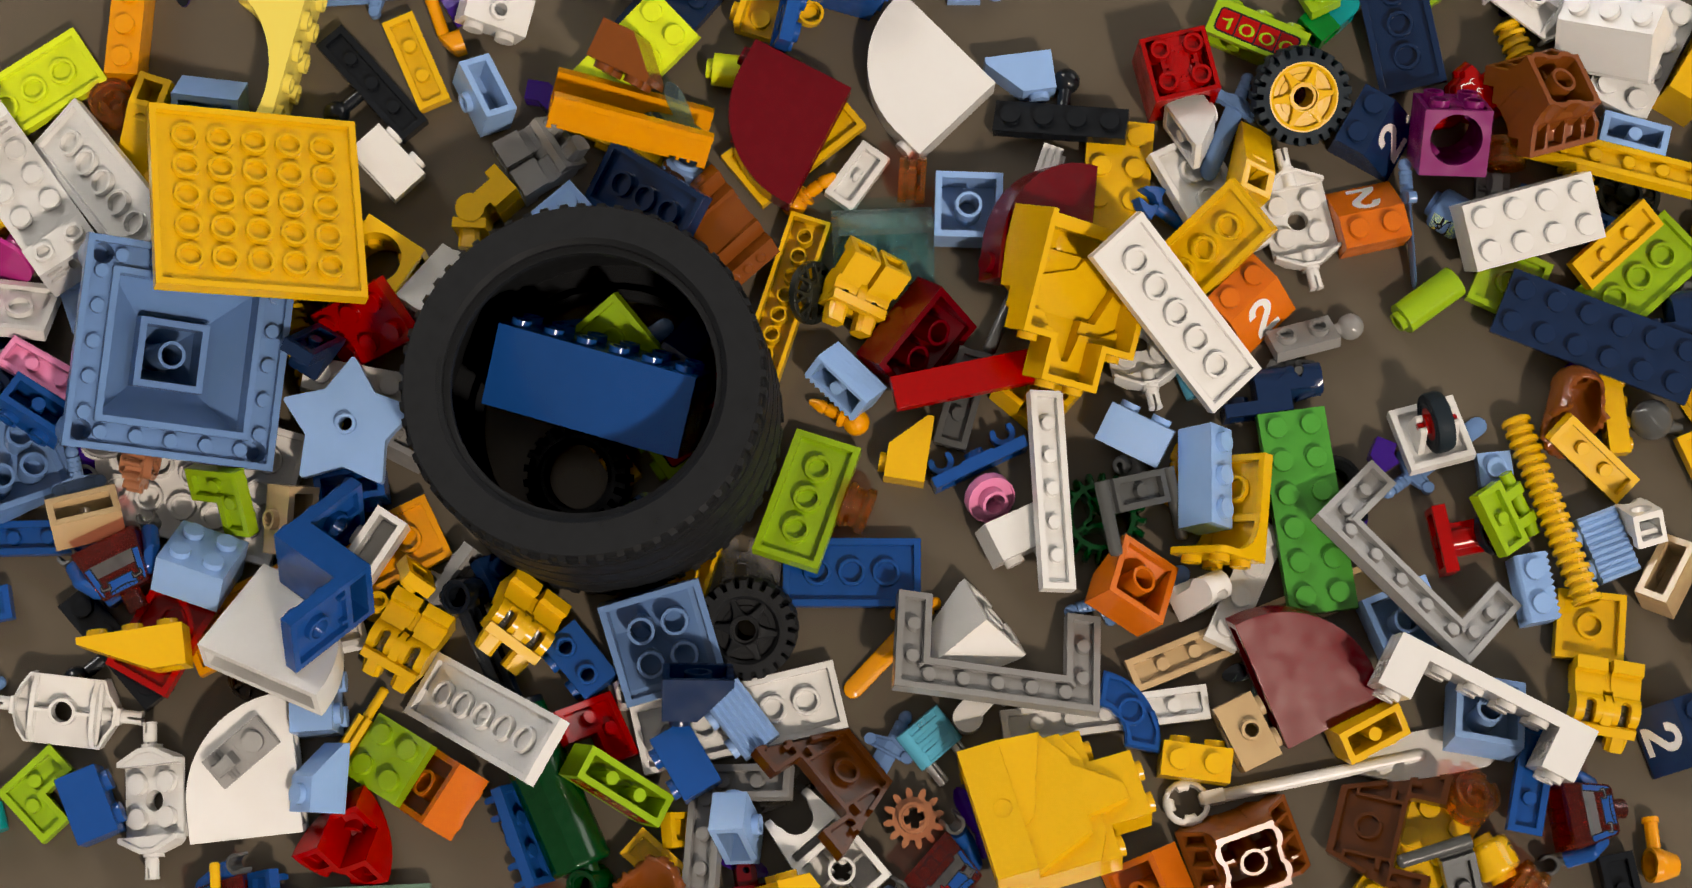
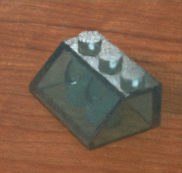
[831,207,934,287]

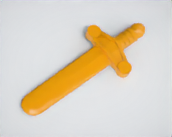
[843,597,941,699]

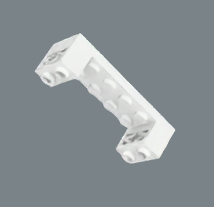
[0,100,95,298]
[1367,632,1599,786]

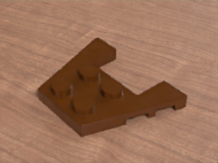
[751,728,893,862]
[1325,774,1454,888]

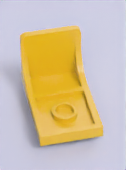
[1170,452,1273,571]

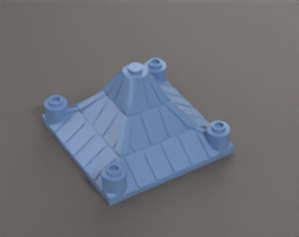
[55,232,294,472]

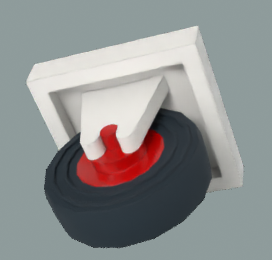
[1386,391,1476,476]

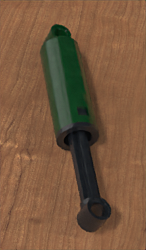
[440,576,614,888]

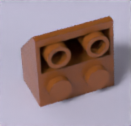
[586,17,665,94]

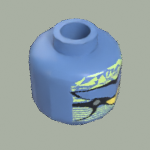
[1424,189,1469,239]

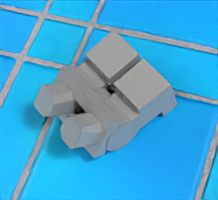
[491,116,590,207]

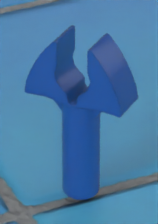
[1132,186,1183,230]

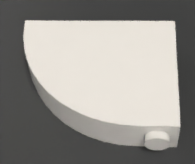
[867,0,996,164]
[197,564,344,716]
[186,694,309,845]

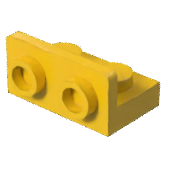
[729,0,780,43]

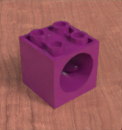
[1406,88,1494,177]

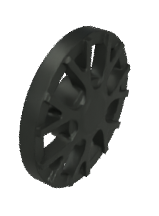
[1596,178,1661,218]
[789,261,829,325]

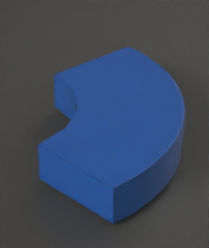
[1100,670,1161,754]

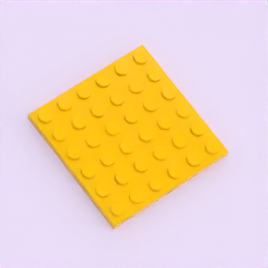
[146,102,369,304]

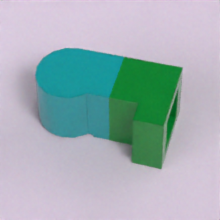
[1296,0,1360,49]

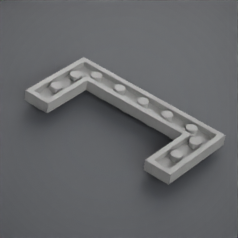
[1311,460,1522,665]
[891,589,1101,717]
[682,763,795,888]

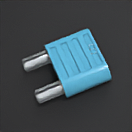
[895,704,966,787]

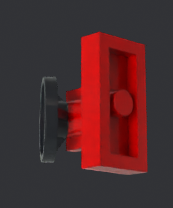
[1424,503,1497,578]

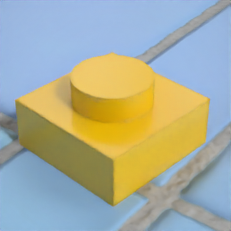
[397,554,436,599]
[661,812,687,849]

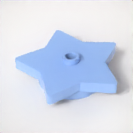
[283,357,404,485]

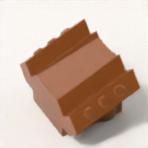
[1483,48,1602,158]
[690,164,780,285]
[1174,794,1311,888]

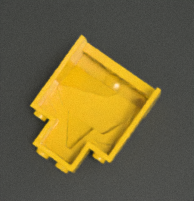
[1001,203,1142,397]
[956,730,1157,888]

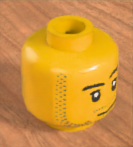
[1472,831,1520,886]

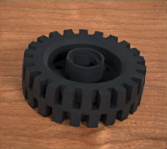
[705,575,799,681]

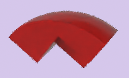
[291,785,393,885]

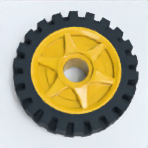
[1248,45,1352,146]

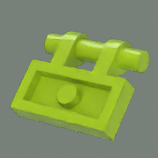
[1469,470,1541,558]

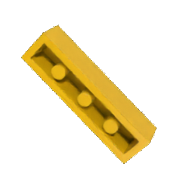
[1599,374,1634,457]

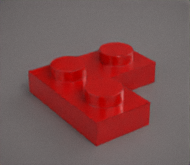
[553,691,639,762]

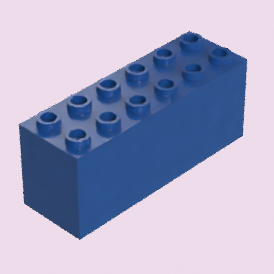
[481,313,715,459]

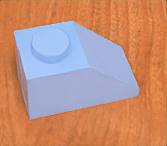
[983,49,1057,103]
[289,743,350,814]

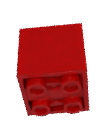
[1132,25,1221,123]

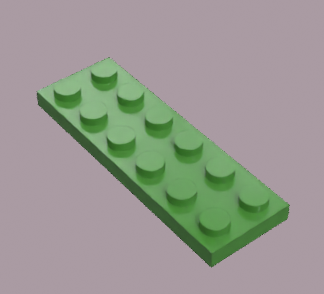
[1255,406,1359,614]

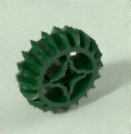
[1069,473,1147,566]

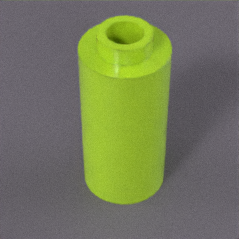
[1390,267,1466,333]

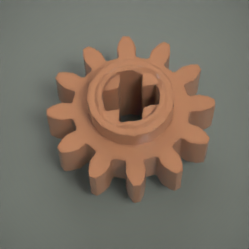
[119,453,162,494]
[883,788,945,850]

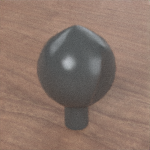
[1630,399,1684,440]

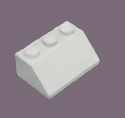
[1554,0,1674,85]

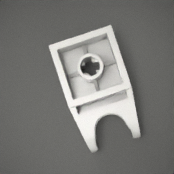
[764,787,892,888]

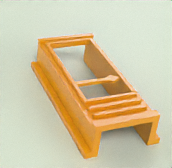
[546,67,715,169]

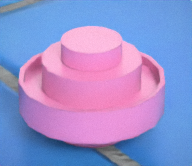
[964,472,1015,523]

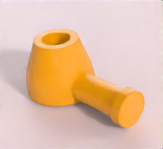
[1641,816,1681,883]

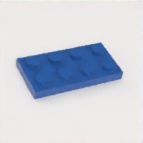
[783,538,921,608]

